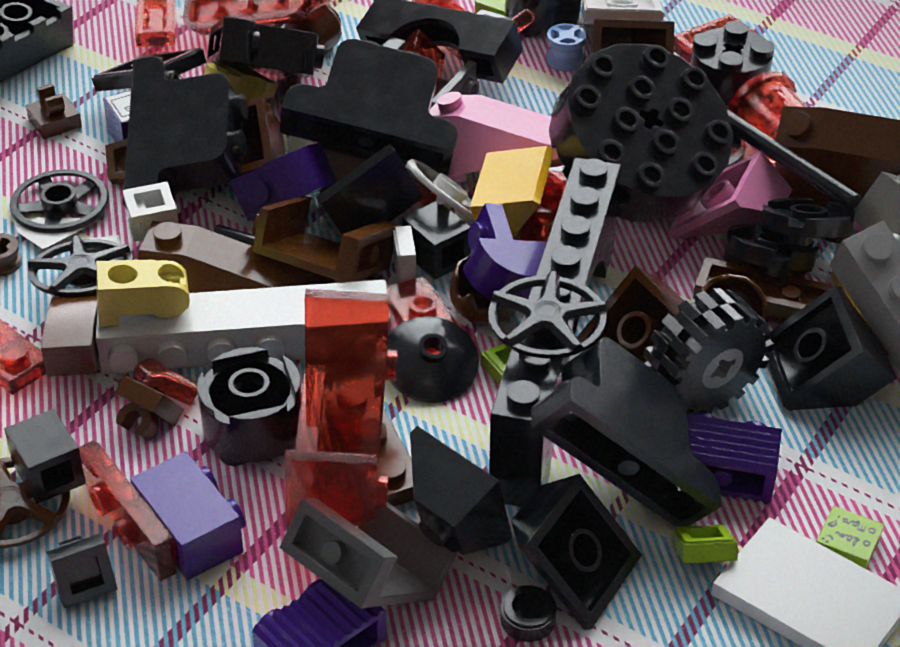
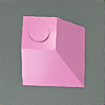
[668,150,792,239]

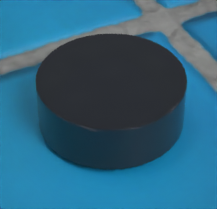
[500,585,557,642]

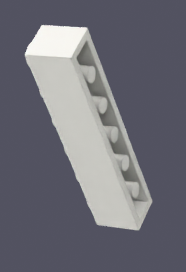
[96,280,391,374]

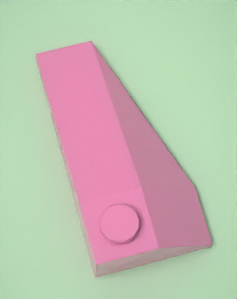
[416,92,564,183]

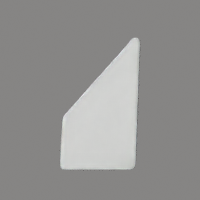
[15,217,98,249]

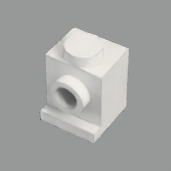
[122,182,179,242]

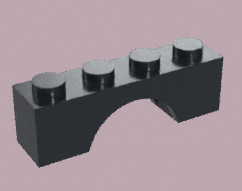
[356,0,523,84]

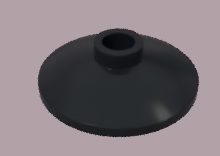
[382,316,479,403]

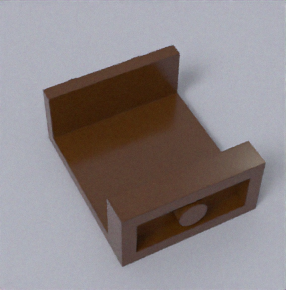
[252,196,398,282]

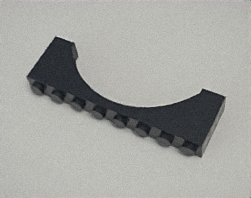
[489,158,621,507]

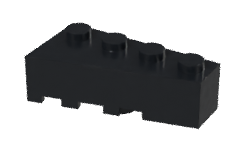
[0,0,73,82]

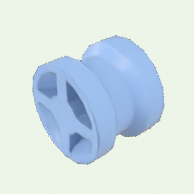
[546,23,586,71]

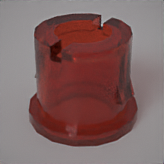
[728,70,807,164]

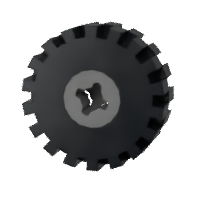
[643,288,774,414]

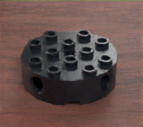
[548,44,733,222]

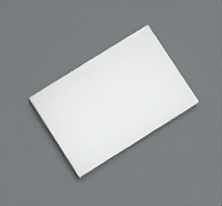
[581,0,664,24]
[711,517,900,647]

